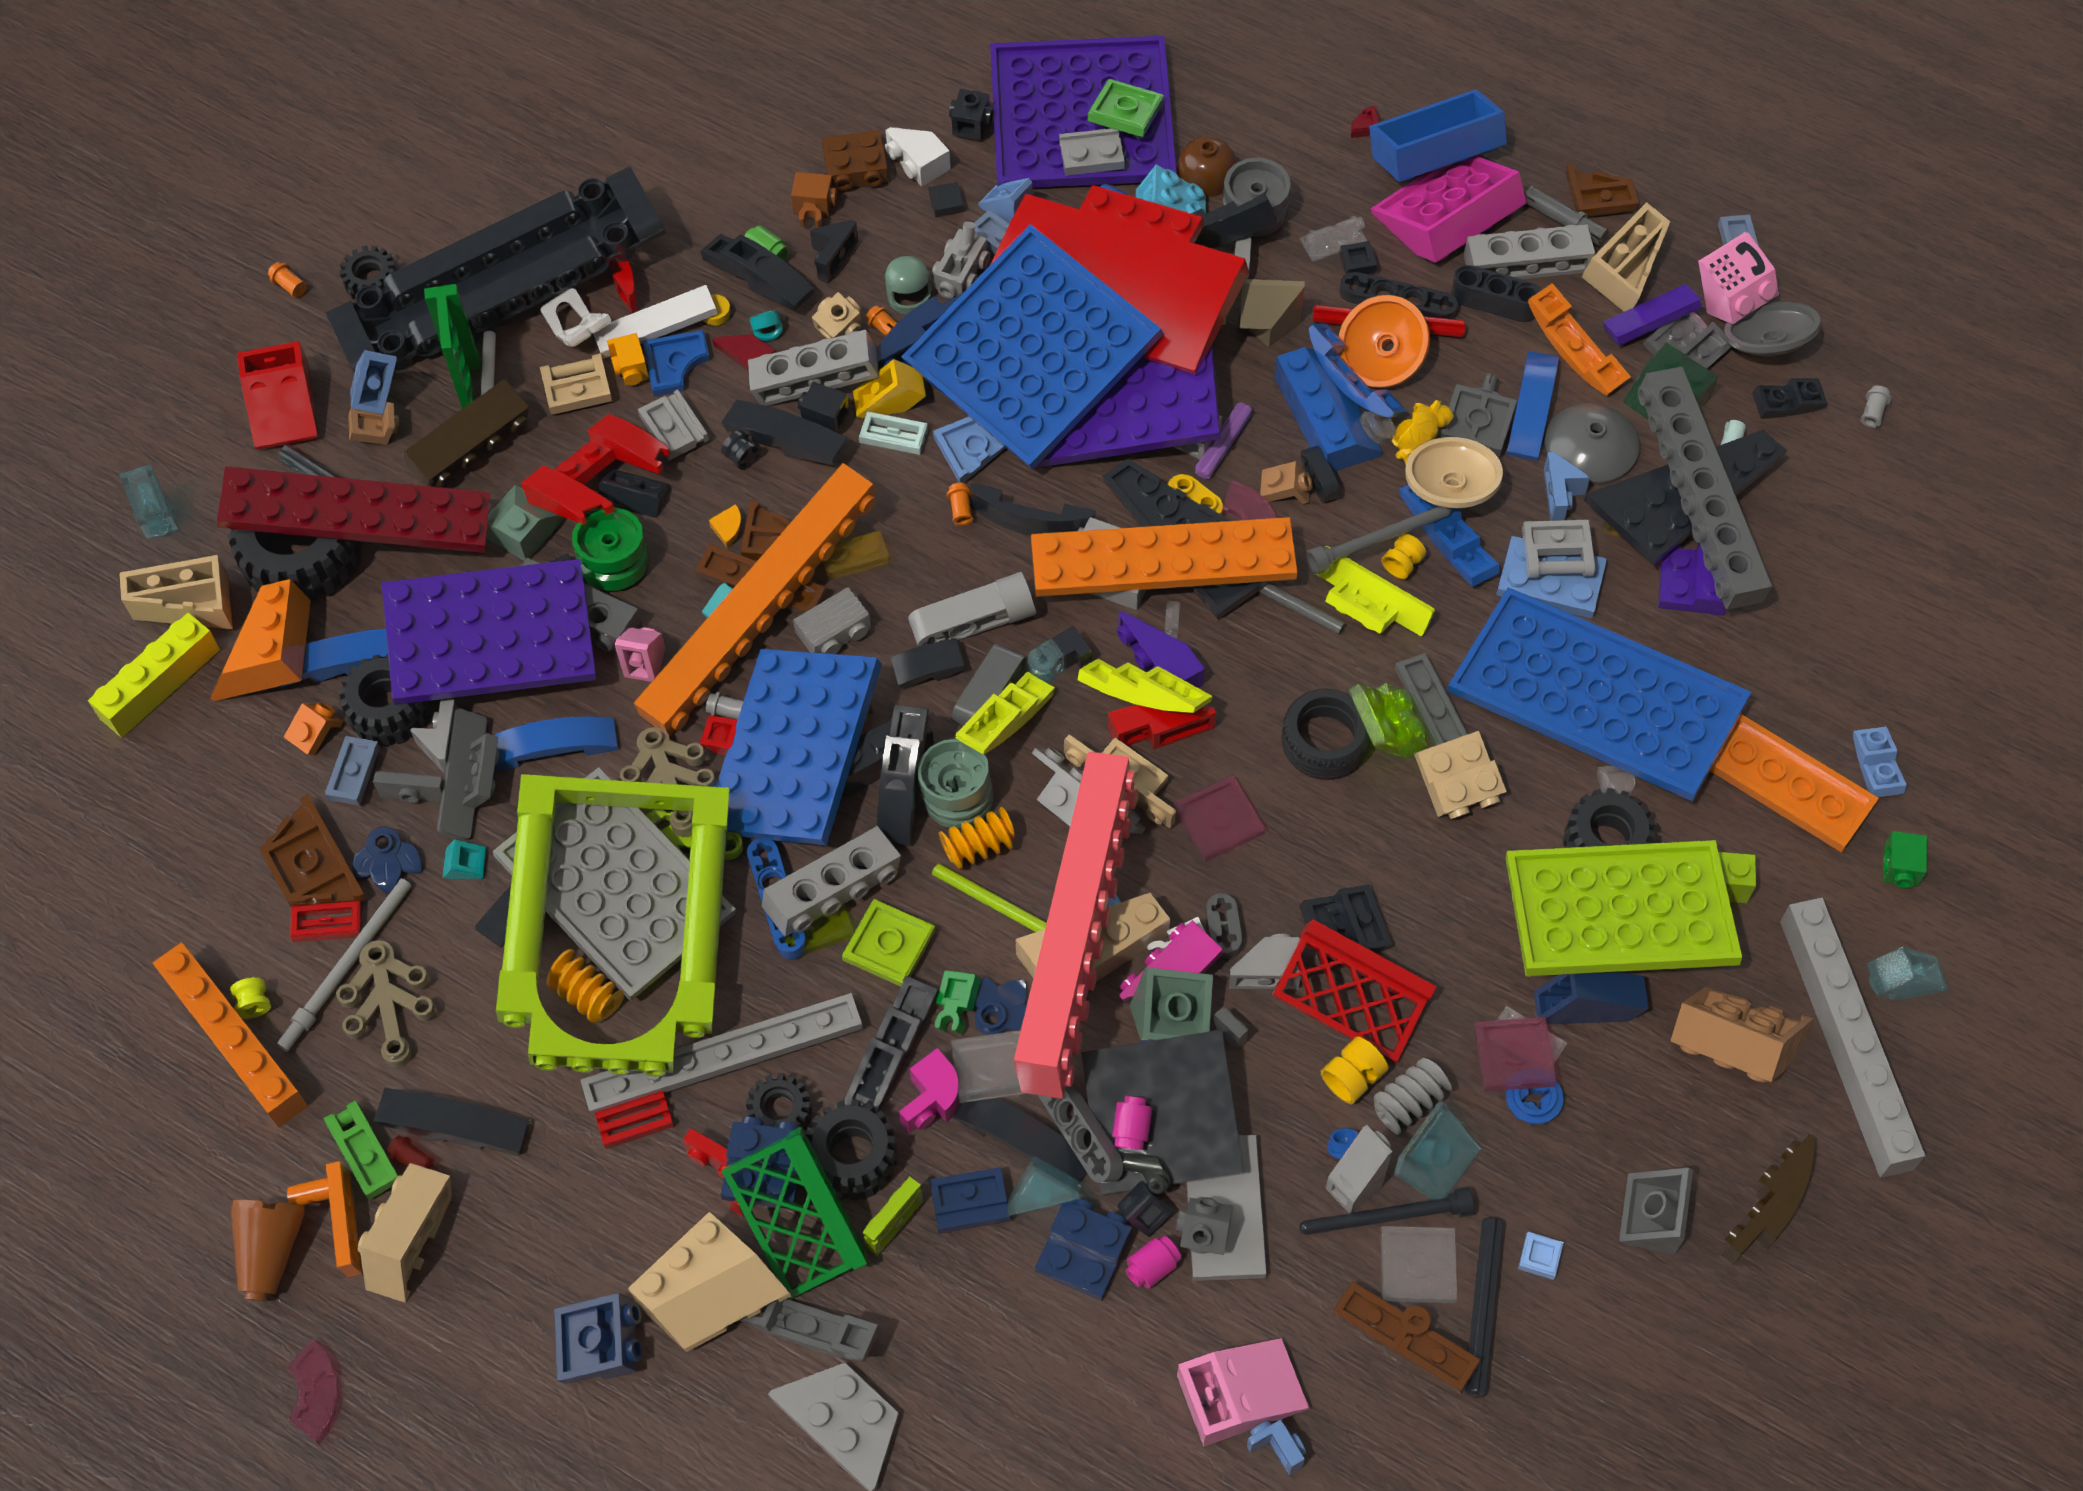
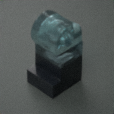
[1028,626,1092,683]

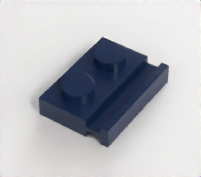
[930,1167,1010,1234]

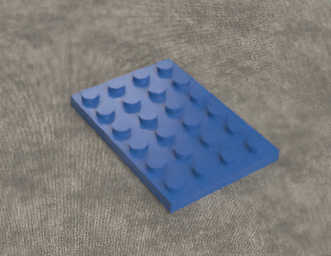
[716,649,882,846]

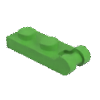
[323,1100,398,1200]

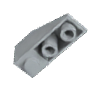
[1325,1125,1392,1213]

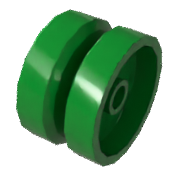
[572,507,649,591]

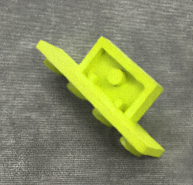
[1317,546,1435,636]

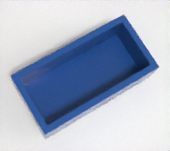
[1369,89,1507,182]

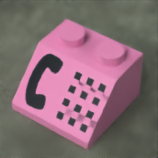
[1698,232,1779,324]

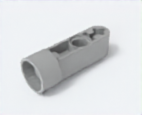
[908,572,1036,647]

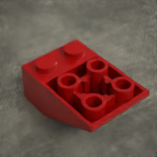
[237,341,319,450]

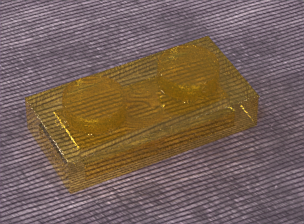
[822,531,890,580]

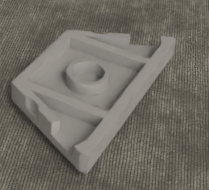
[768,1363,899,1491]

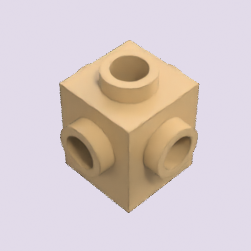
[812,292,862,339]

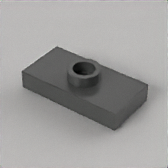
[373,771,444,803]

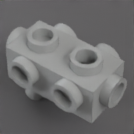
[931,222,990,299]

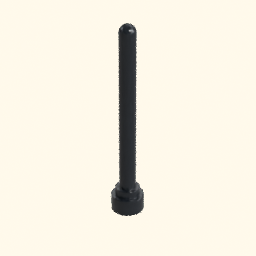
[1299,1187,1474,1235]

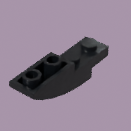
[700,233,815,310]
[877,704,930,846]

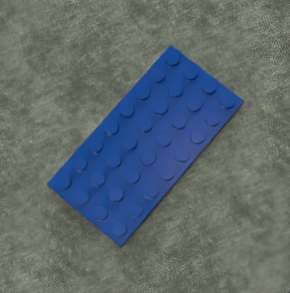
[1448,587,1751,802]

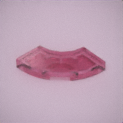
[1223,480,1277,521]
[287,1339,339,1445]

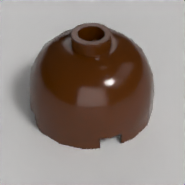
[1177,136,1236,197]

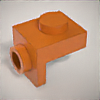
[284,702,344,755]

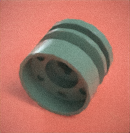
[918,739,994,829]

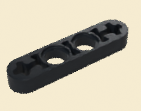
[1339,272,1458,319]

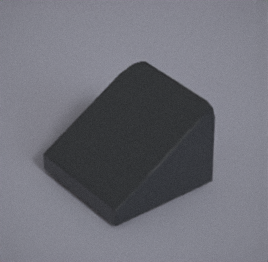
[1118,1181,1174,1237]

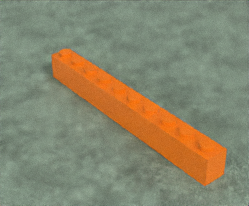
[634,463,876,737]

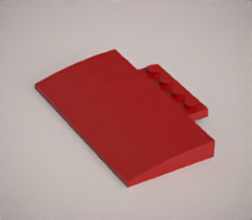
[991,185,1249,375]

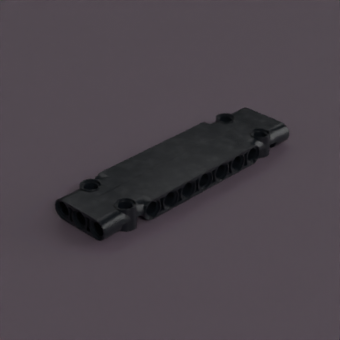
[326,166,666,373]

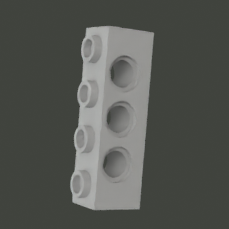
[1464,224,1595,279]
[748,330,879,406]
[762,826,901,937]

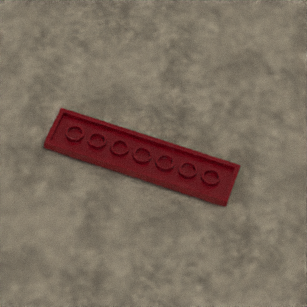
[217,466,490,553]

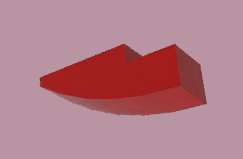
[1108,705,1216,750]

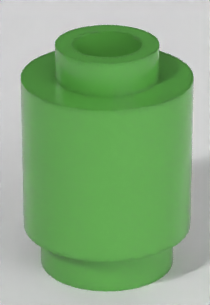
[745,225,789,262]

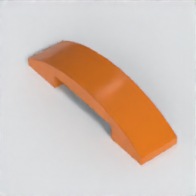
[1528,283,1631,396]

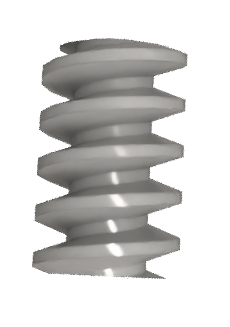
[1373,1058,1452,1135]

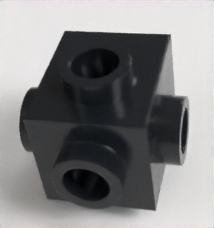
[949,89,994,140]

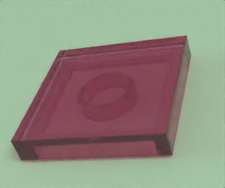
[1173,775,1265,862]
[1474,1017,1556,1092]

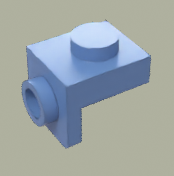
[1247,1419,1306,1475]

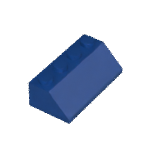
[1274,347,1383,472]

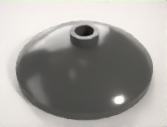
[1724,302,1821,357]
[1544,403,1640,485]

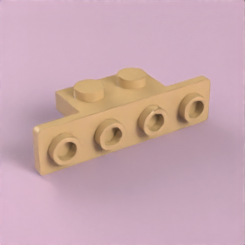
[1064,735,1176,828]

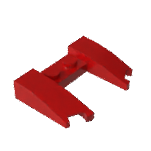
[521,414,671,524]

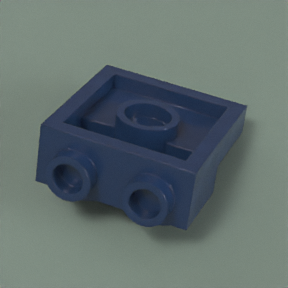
[720,1117,805,1210]
[1035,1198,1131,1301]
[554,1293,643,1384]

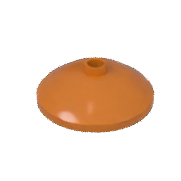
[1338,295,1430,388]

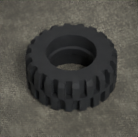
[228,529,362,601]

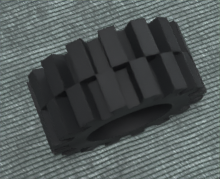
[339,246,397,299]
[746,1073,812,1131]

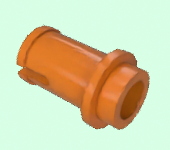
[268,262,307,298]
[866,305,897,336]
[946,483,973,526]

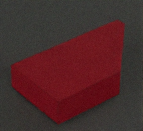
[712,334,775,371]

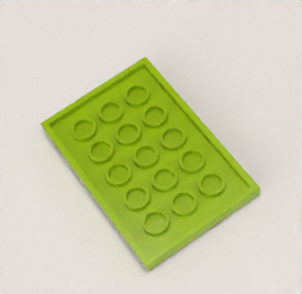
[1506,840,1742,976]

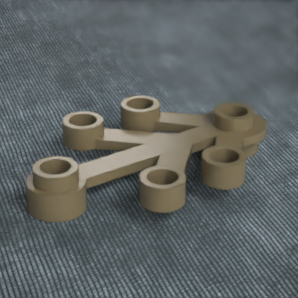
[620,727,716,837]
[336,940,435,1068]

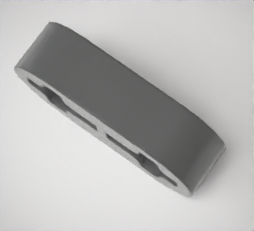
[1206,893,1242,960]

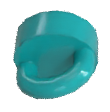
[749,310,783,341]

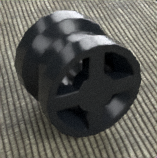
[721,430,762,470]

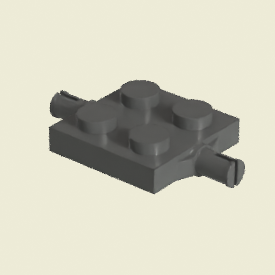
[1439,373,1517,457]

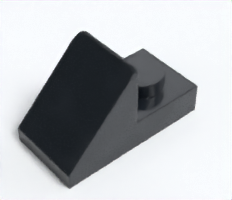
[810,220,858,284]

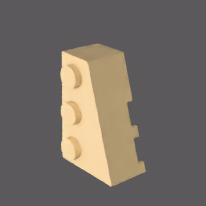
[120,555,233,629]

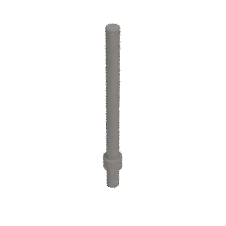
[276,878,412,1052]

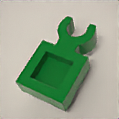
[935,970,981,1035]

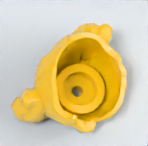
[1392,400,1454,464]

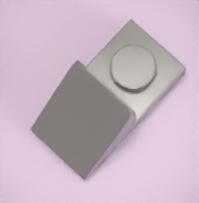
[410,700,458,774]

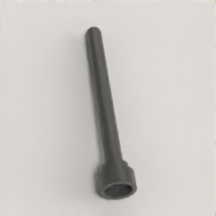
[1306,506,1451,575]

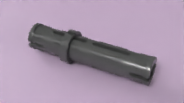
[1525,185,1609,246]

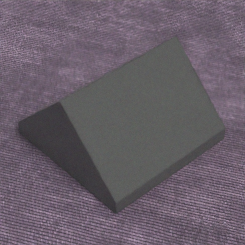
[1619,1167,1693,1255]

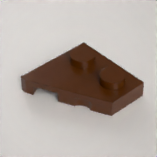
[1565,164,1639,216]
[740,500,790,560]

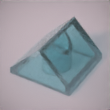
[1394,1101,1480,1200]

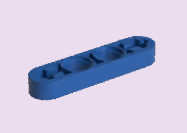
[747,838,807,959]

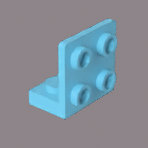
[1136,164,1206,214]

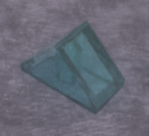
[1007,1156,1080,1216]

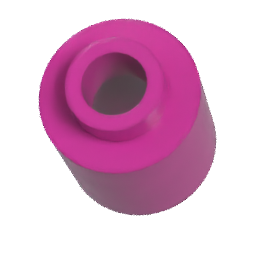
[1112,1096,1152,1151]
[1125,1235,1181,1289]

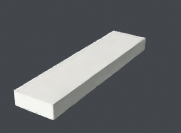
[593,285,718,359]

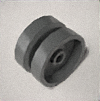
[1222,157,1291,237]

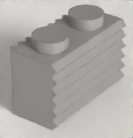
[793,587,871,654]

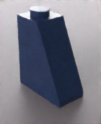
[1534,972,1649,1025]

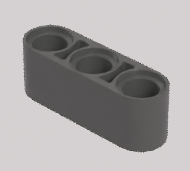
[951,643,1027,726]

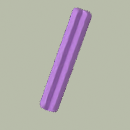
[1195,402,1252,479]

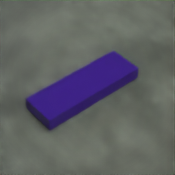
[1603,284,1702,345]

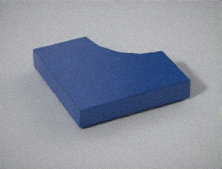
[643,330,710,397]

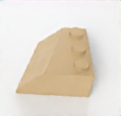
[627,1212,791,1352]

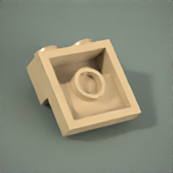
[1414,731,1507,819]

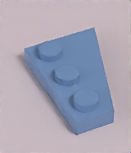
[933,417,1005,483]

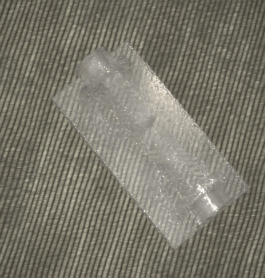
[1299,216,1367,262]

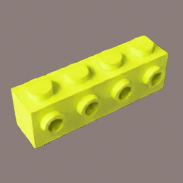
[88,613,220,738]

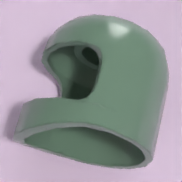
[885,256,932,315]

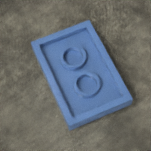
[1497,536,1607,619]

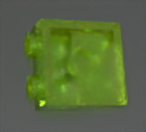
[1349,683,1427,759]

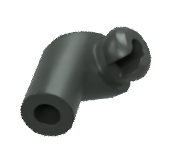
[1123,1153,1170,1194]

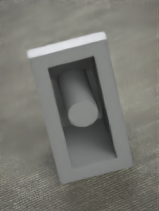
[1229,934,1301,990]

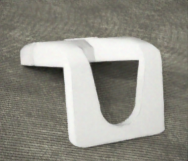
[540,288,611,347]

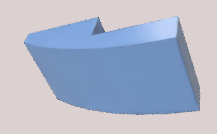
[1853,727,1907,797]

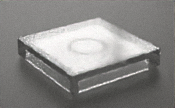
[951,1030,1026,1103]
[1380,1226,1457,1303]

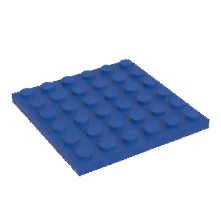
[902,224,1163,470]

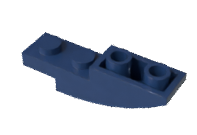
[876,293,963,371]

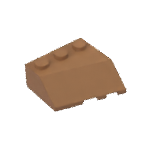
[1671,987,1814,1082]

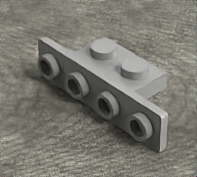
[1032,747,1146,834]

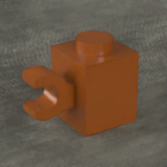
[791,172,838,228]

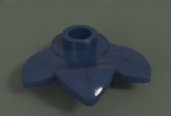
[352,827,422,894]
[974,977,1027,1036]

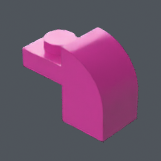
[899,1048,960,1134]

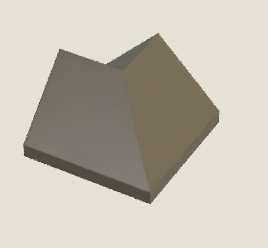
[1239,279,1305,347]

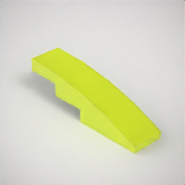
[1077,659,1213,713]
[955,672,1055,755]

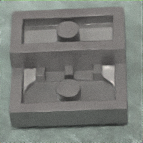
[1642,312,1732,382]

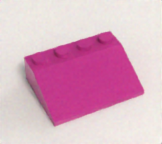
[1370,156,1526,263]

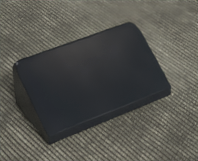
[598,469,671,517]

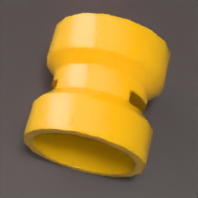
[1381,534,1426,579]

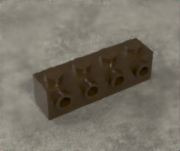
[404,379,529,487]

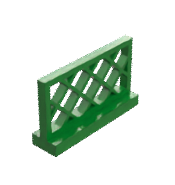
[424,284,481,409]
[721,1126,868,1300]

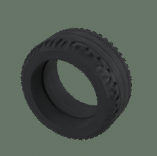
[1281,688,1371,780]

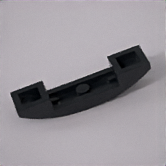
[970,483,1096,536]
[953,1089,1087,1191]

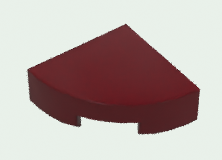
[1350,105,1380,138]

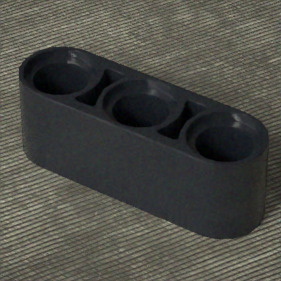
[1451,265,1541,323]

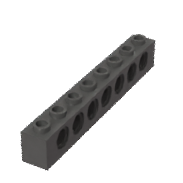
[1638,367,1772,610]

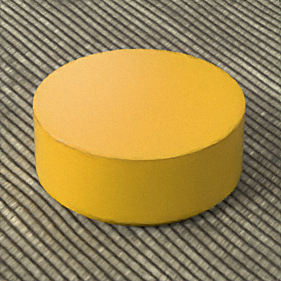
[703,294,731,326]

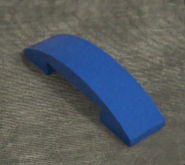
[1309,323,1407,418]
[1506,351,1559,461]
[494,717,619,772]

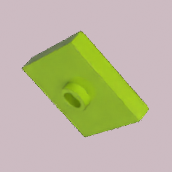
[842,899,936,987]

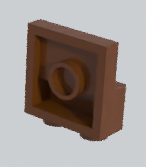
[821,130,888,191]

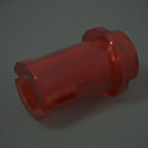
[386,1135,435,1169]

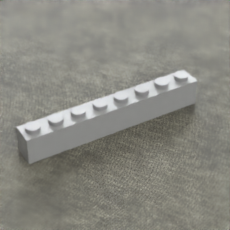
[1780,898,1925,1178]

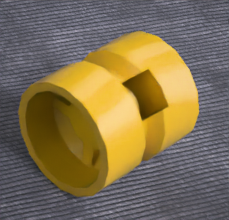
[1321,1036,1388,1104]

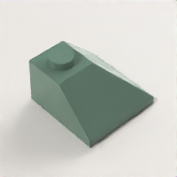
[486,485,565,561]

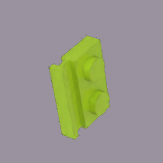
[863,1176,923,1257]

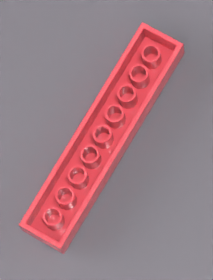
[1014,751,1138,1099]

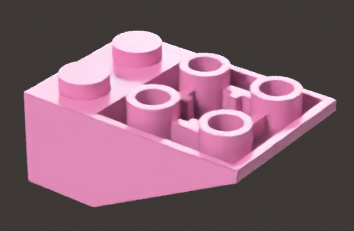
[1177,1338,1309,1447]

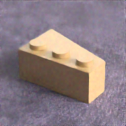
[1582,202,1670,312]
[358,1163,452,1303]

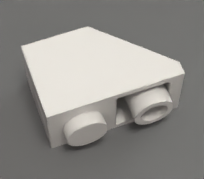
[885,127,951,187]

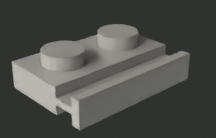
[1059,128,1125,176]
[638,389,709,461]

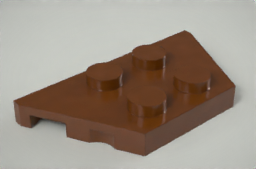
[259,794,366,907]

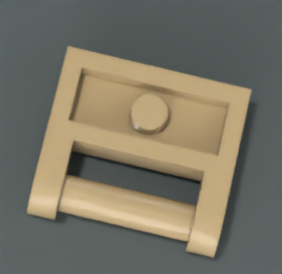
[540,353,612,415]

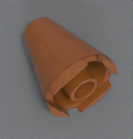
[230,1200,305,1301]

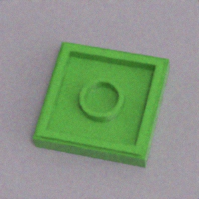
[1087,79,1164,137]

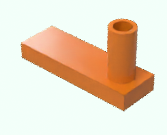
[287,1161,362,1278]

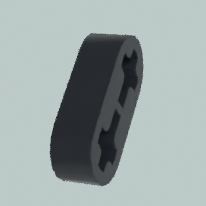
[1301,446,1340,502]

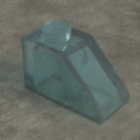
[119,464,178,539]
[1867,947,1949,1001]

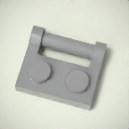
[1522,520,1595,578]

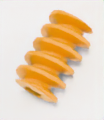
[939,807,1014,870]
[547,949,624,1024]

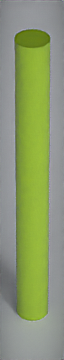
[932,863,1047,932]

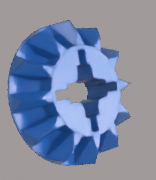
[1505,1070,1563,1126]

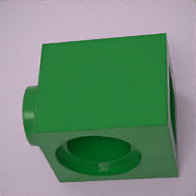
[1883,831,1927,888]

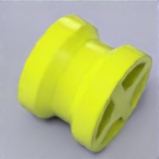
[230,977,271,1019]

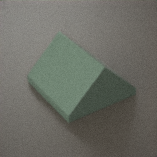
[1130,967,1213,1040]

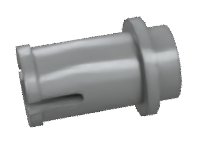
[1860,386,1892,428]
[706,691,743,720]

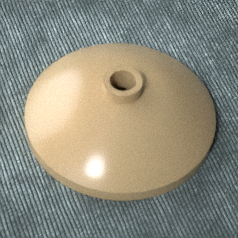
[1405,437,1503,509]

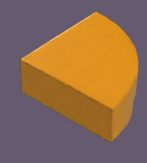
[709,504,741,548]

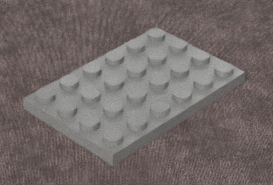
[493,767,736,1001]

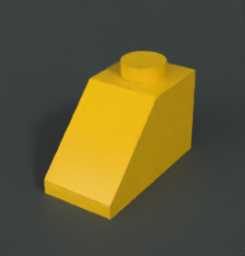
[853,359,926,418]

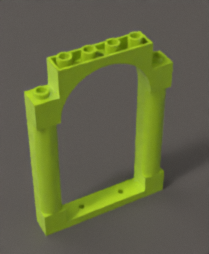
[496,774,729,1077]

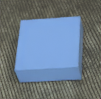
[1518,1232,1564,1280]

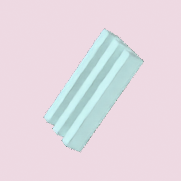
[859,411,928,455]

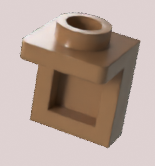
[348,402,399,445]
[1260,461,1312,504]

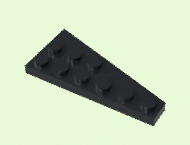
[1584,429,1787,565]
[1102,459,1272,620]

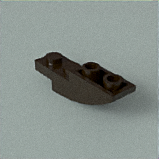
[1722,1135,1815,1265]

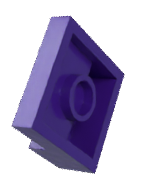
[1658,543,1736,616]

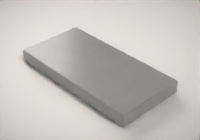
[1186,1135,1266,1281]

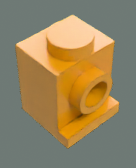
[606,333,649,386]

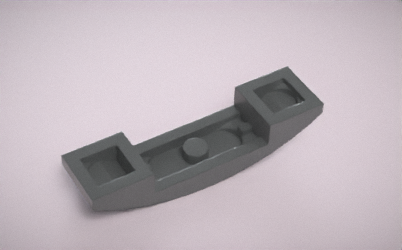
[739,1299,880,1362]

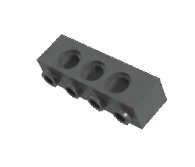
[521,558,642,653]

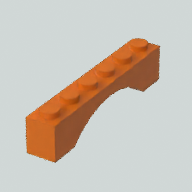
[153,942,308,1128]

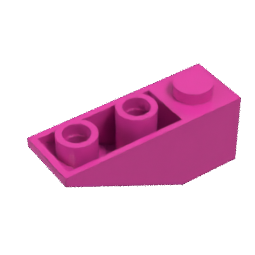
[1119,920,1223,1003]

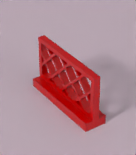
[1271,919,1437,1063]

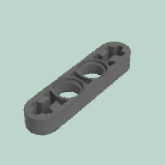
[1038,1084,1123,1183]

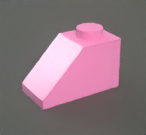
[615,628,666,682]

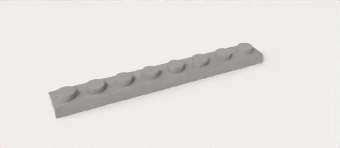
[580,993,863,1116]

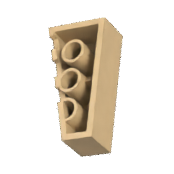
[1016,893,1170,982]

